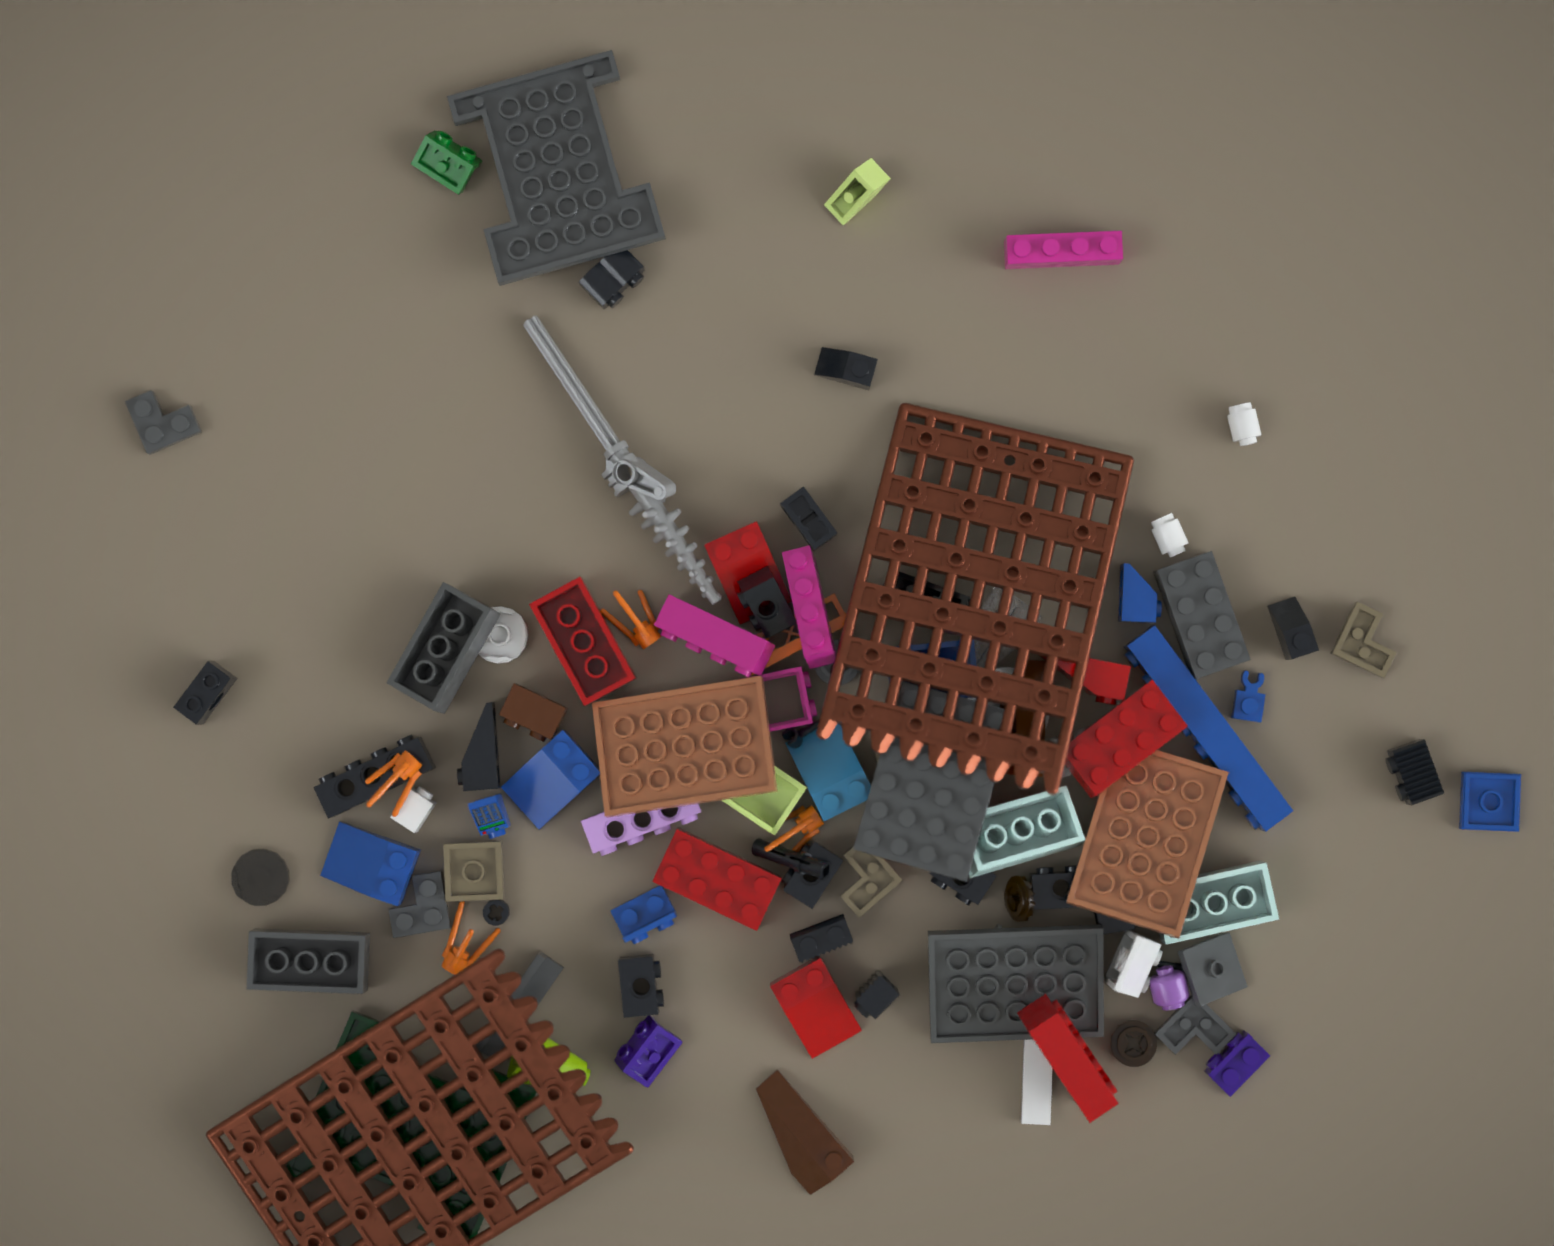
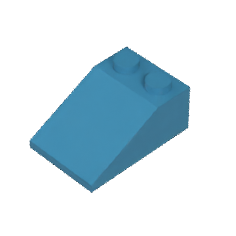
[785,724,871,821]

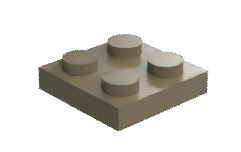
[443,841,504,902]

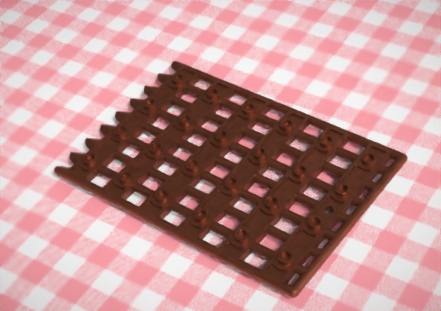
[816,403,1134,795]
[206,948,634,1246]

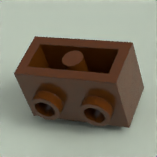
[499,683,568,742]

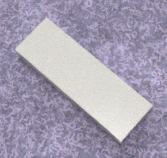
[1021,1039,1053,1125]

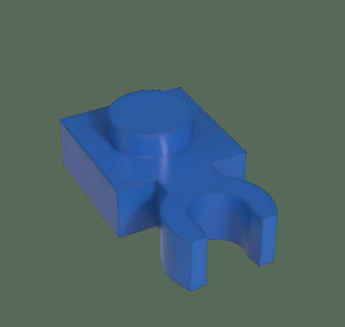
[1231,671,1266,723]

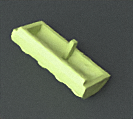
[721,765,807,835]

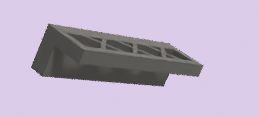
[476,951,564,1057]

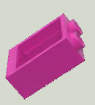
[736,666,817,732]

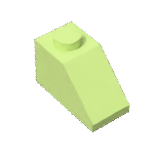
[824,158,891,225]

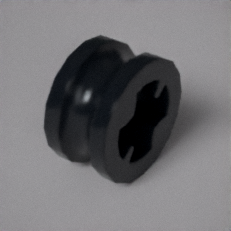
[483,900,510,926]

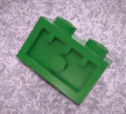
[411,130,482,195]

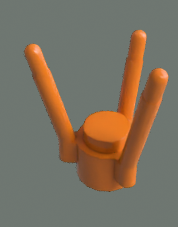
[600,590,662,650]
[365,750,422,817]
[764,805,824,866]
[441,901,501,975]

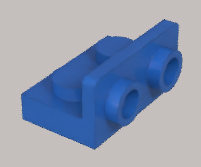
[610,885,677,945]

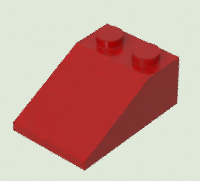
[704,521,792,625]
[1038,655,1131,705]
[770,955,862,1059]

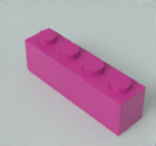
[1004,231,1123,269]
[782,545,836,669]
[654,594,776,678]

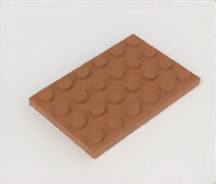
[592,676,778,818]
[1066,750,1229,939]

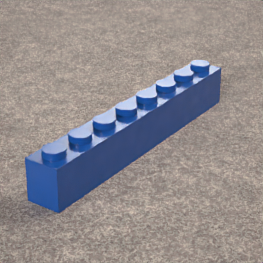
[1124,625,1293,832]

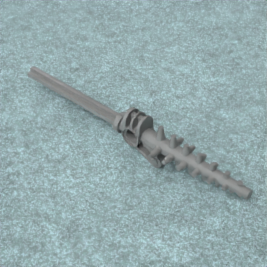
[523,315,722,605]

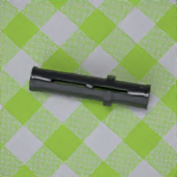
[752,838,832,880]

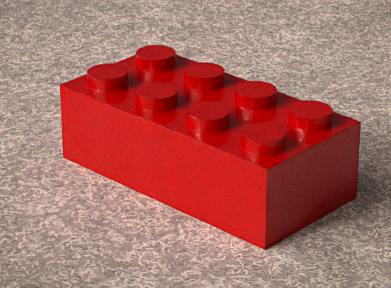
[529,577,637,706]
[1065,680,1188,798]
[652,828,782,931]
[1017,994,1119,1123]

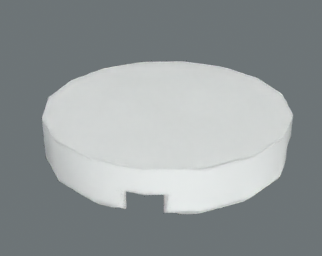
[479,606,529,664]

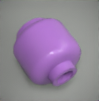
[1149,965,1190,1010]

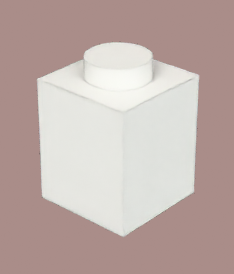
[390,786,436,833]

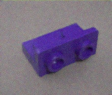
[614,1015,683,1088]
[1204,1030,1270,1097]

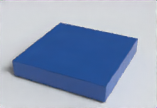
[1459,772,1521,832]

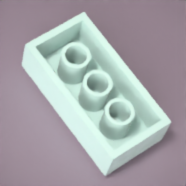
[969,785,1085,878]
[1159,861,1279,945]

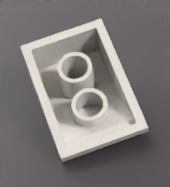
[1104,930,1163,998]

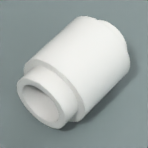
[1227,402,1261,446]
[1151,513,1188,557]

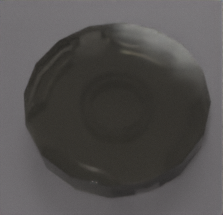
[231,849,290,906]

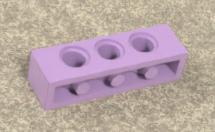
[581,804,702,856]

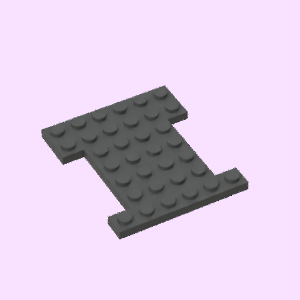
[447,50,666,286]

